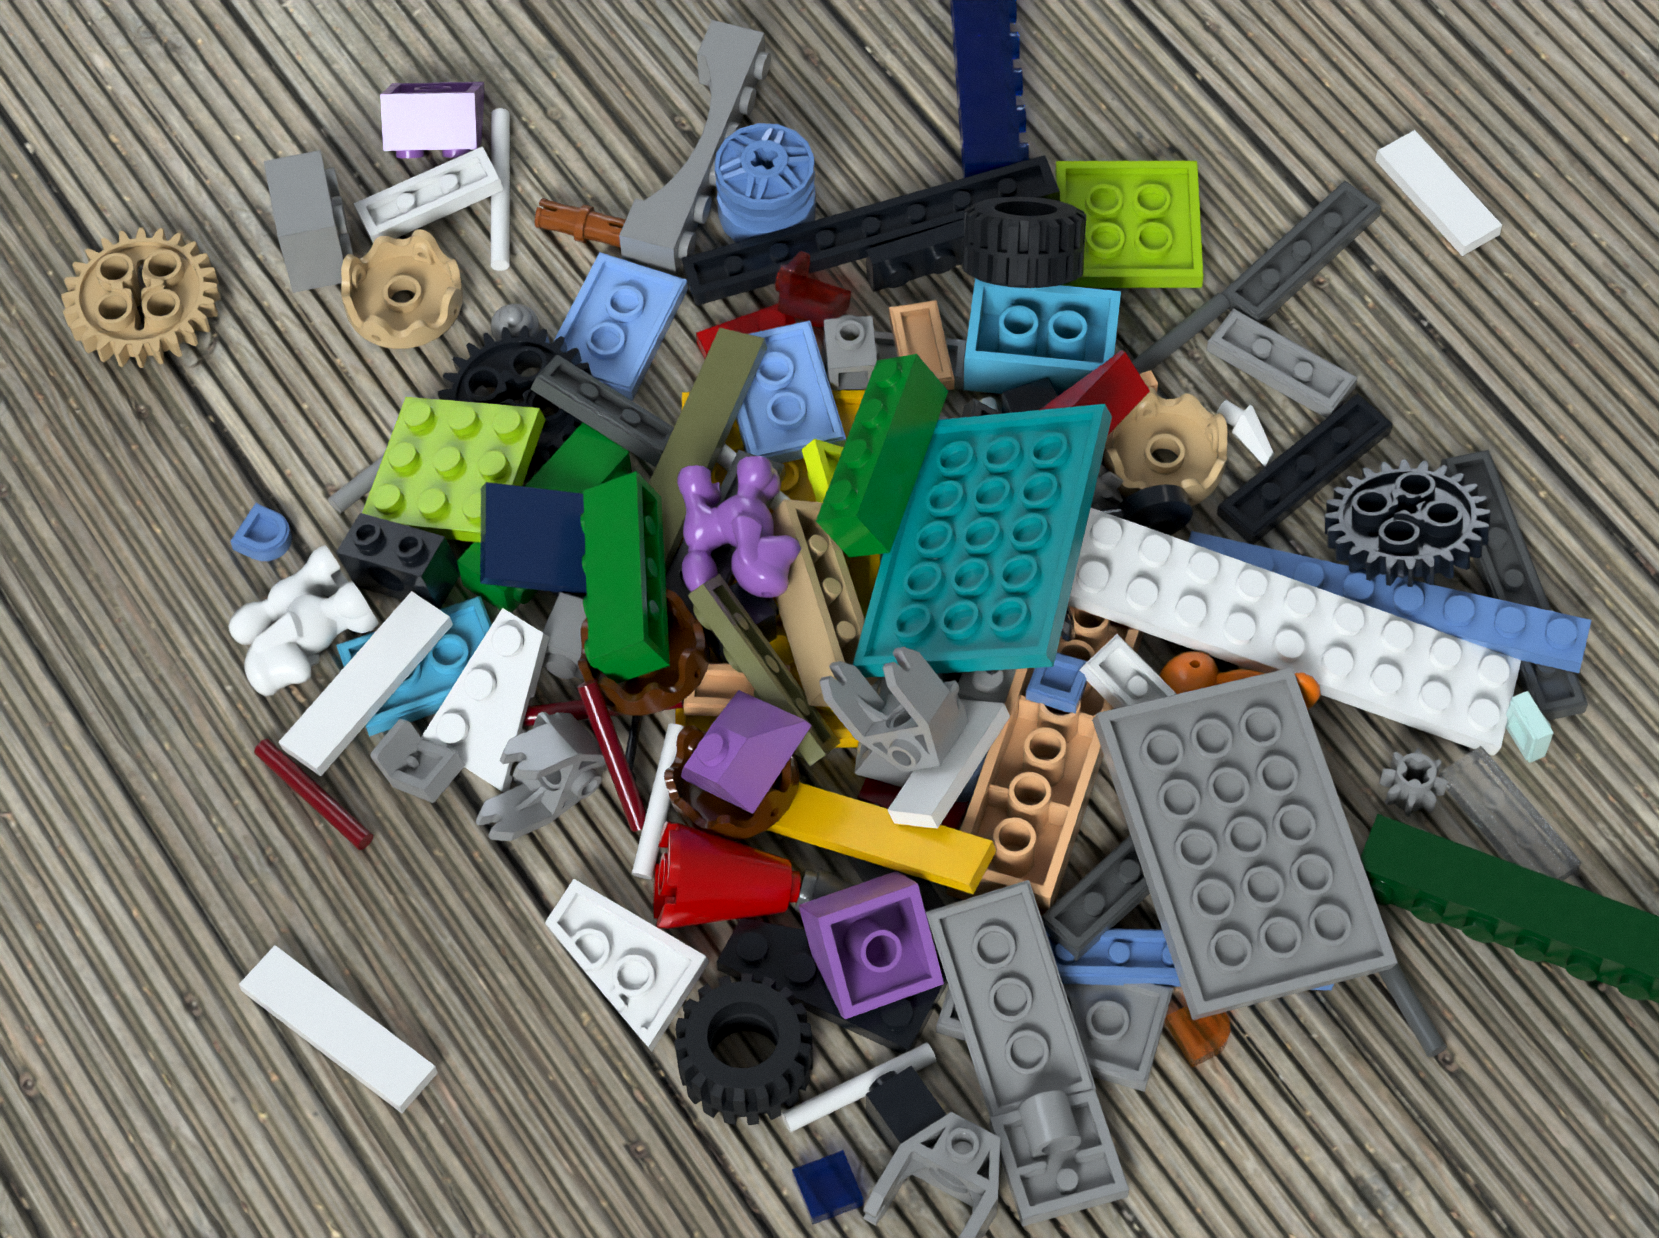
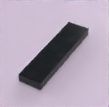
[1217,393,1393,545]

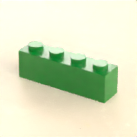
[816,354,948,557]
[457,423,632,613]
[580,471,670,684]

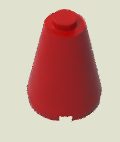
[653,821,800,929]

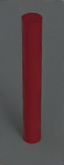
[577,679,647,831]
[254,739,374,850]

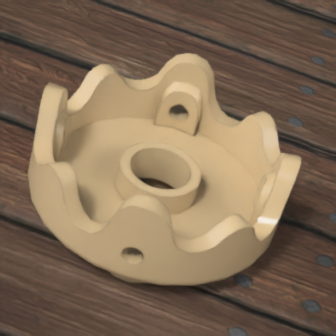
[341,229,463,349]
[1103,386,1228,506]

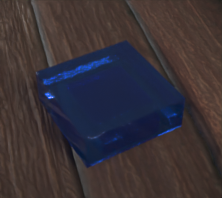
[792,1150,864,1225]

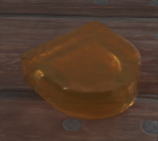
[1165,1005,1230,1068]

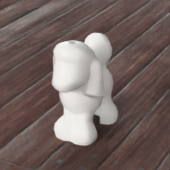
[228,545,379,696]

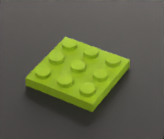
[1055,161,1203,288]
[362,397,546,542]

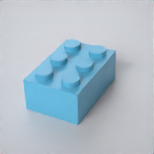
[964,278,1121,396]

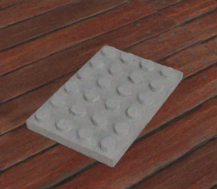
[1092,667,1398,1020]

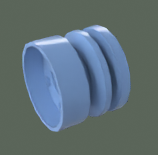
[715,123,816,243]

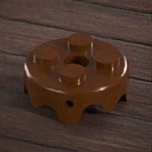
[578,589,710,716]
[664,725,799,841]

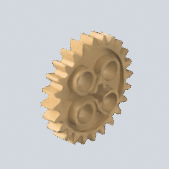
[61,227,221,368]

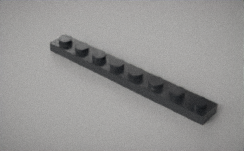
[681,155,1060,306]

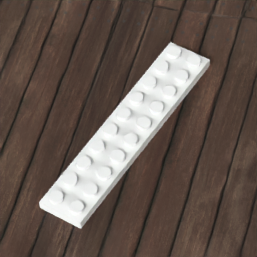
[1068,508,1521,756]

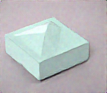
[1506,691,1554,763]

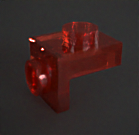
[775,251,852,327]

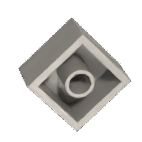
[264,150,353,293]

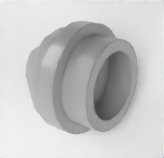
[491,303,539,341]

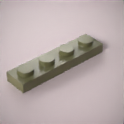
[687,574,840,766]

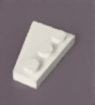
[421,608,550,792]
[545,879,709,1052]

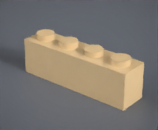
[771,499,880,707]

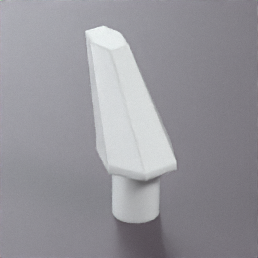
[1216,400,1274,467]

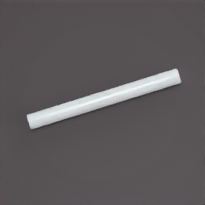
[491,108,510,271]

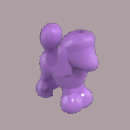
[677,456,801,598]

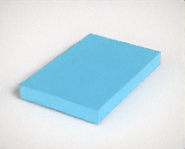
[336,596,492,736]

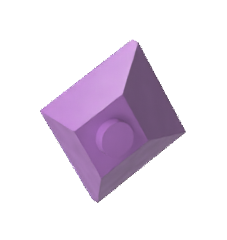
[681,690,812,814]

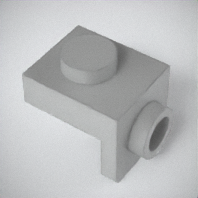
[371,719,465,803]

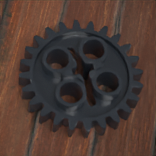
[438,326,592,477]
[1324,459,1491,587]

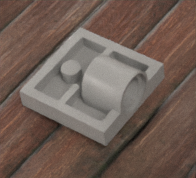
[989,1089,1129,1227]

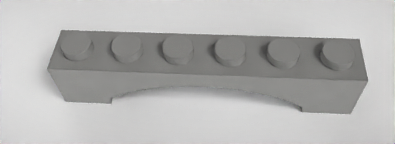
[619,20,771,276]

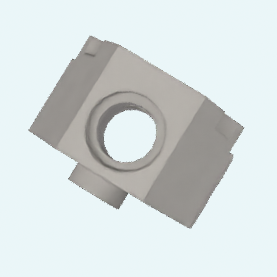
[819,647,969,773]
[476,712,606,841]
[863,1112,1000,1238]

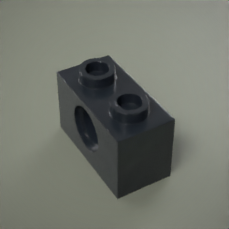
[336,513,460,610]

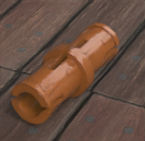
[535,198,626,249]

